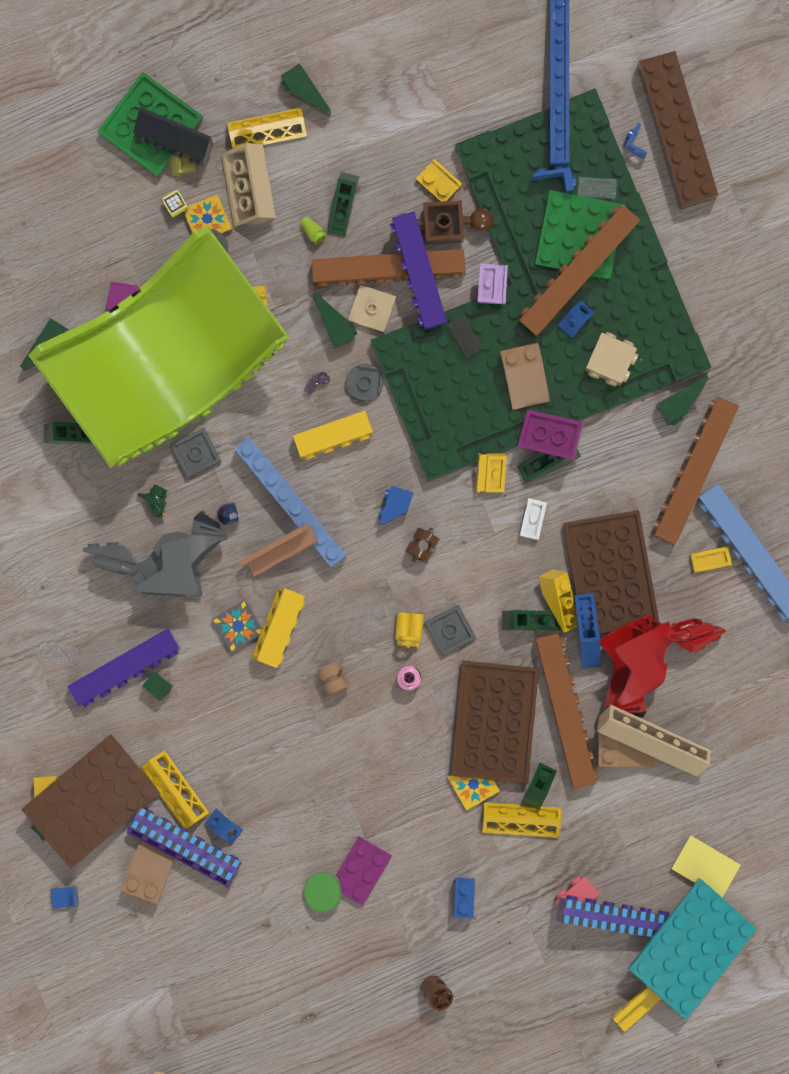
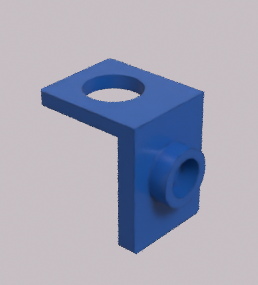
[625,122,647,159]
[558,301,594,338]
[204,809,243,845]
[51,886,79,908]

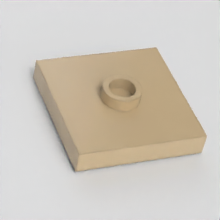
[348,285,396,333]

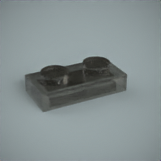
[447,315,483,358]

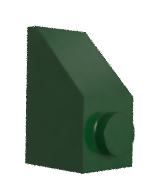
[522,763,557,810]

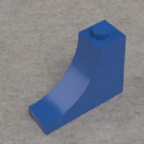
[575,593,601,669]

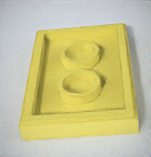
[671,835,741,897]

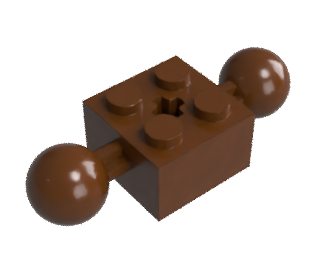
[398,200,494,245]

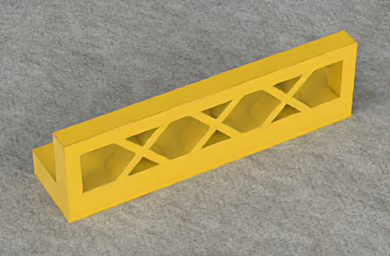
[227,108,307,149]
[140,750,209,830]
[482,802,561,838]
[611,986,661,1032]

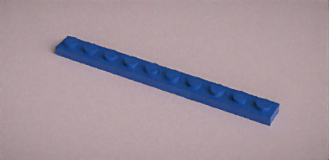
[550,0,569,165]

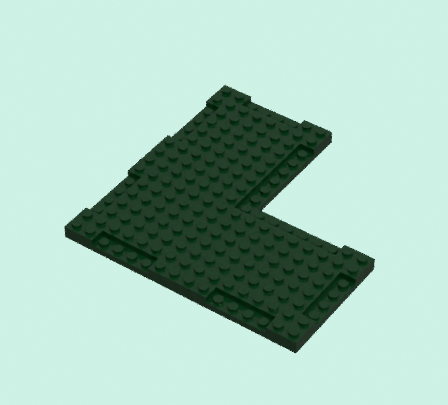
[371,88,711,482]

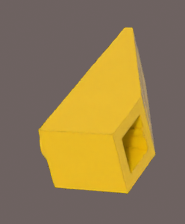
[538,569,578,633]

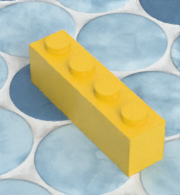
[293,411,373,461]
[251,586,305,668]

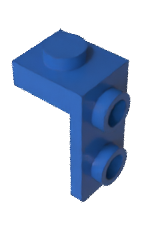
[532,165,577,194]

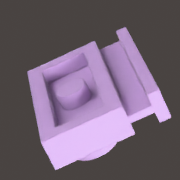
[478,264,508,304]

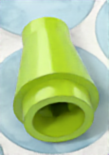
[300,216,327,245]

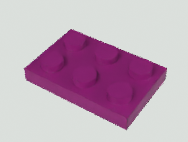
[518,410,584,460]
[336,836,392,906]

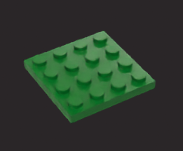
[97,72,204,177]
[535,190,625,280]

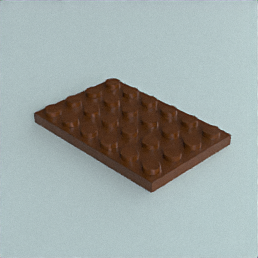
[563,510,659,634]
[451,660,539,784]
[21,734,160,869]

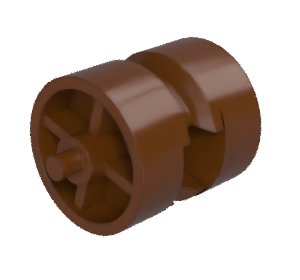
[405,527,440,563]
[420,976,453,1011]

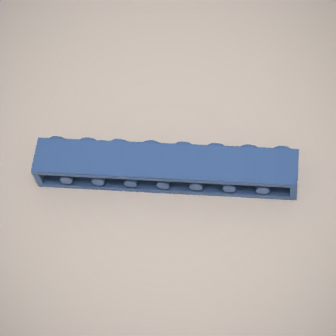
[234,437,346,569]
[698,484,789,623]

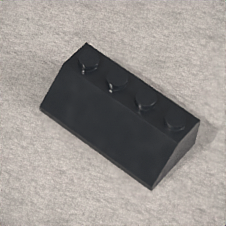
[133,107,213,166]

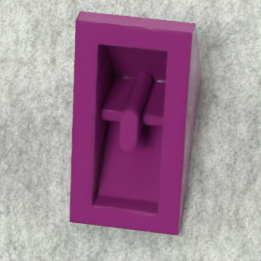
[106,281,141,313]

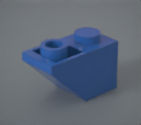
[378,486,413,525]

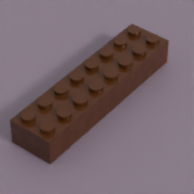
[637,51,718,210]

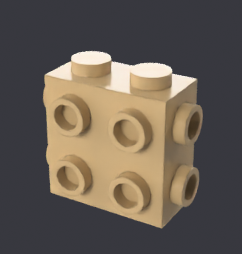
[585,332,638,387]

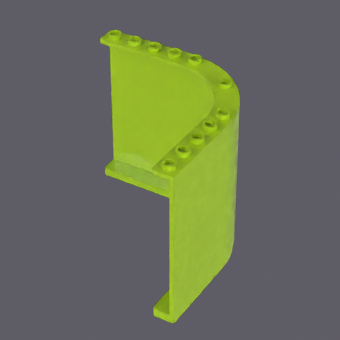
[28,226,290,468]

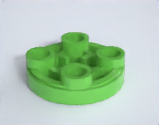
[304,872,341,912]

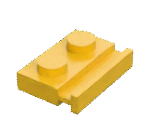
[416,159,462,202]
[475,453,507,492]

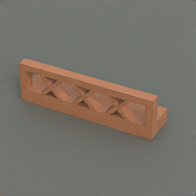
[239,524,319,576]

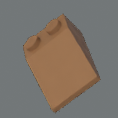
[500,343,550,410]
[597,728,655,767]
[120,840,175,904]

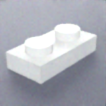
[520,498,547,540]

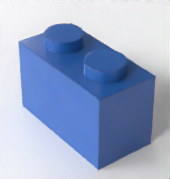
[453,877,475,918]

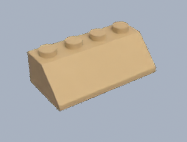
[221,143,276,228]

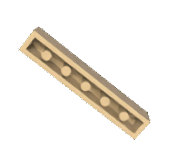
[597,705,711,777]

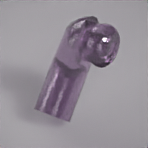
[304,372,330,395]

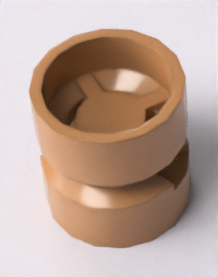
[317,661,350,696]

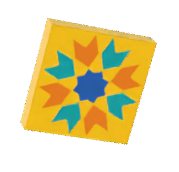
[184,194,232,234]
[447,775,500,811]

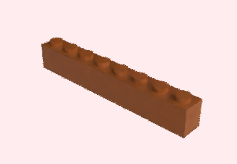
[519,205,640,336]
[312,249,466,288]
[652,396,739,546]
[535,633,599,789]

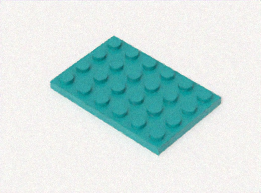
[627,878,757,1020]

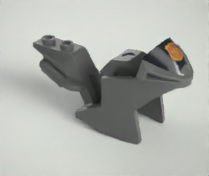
[83,511,227,597]

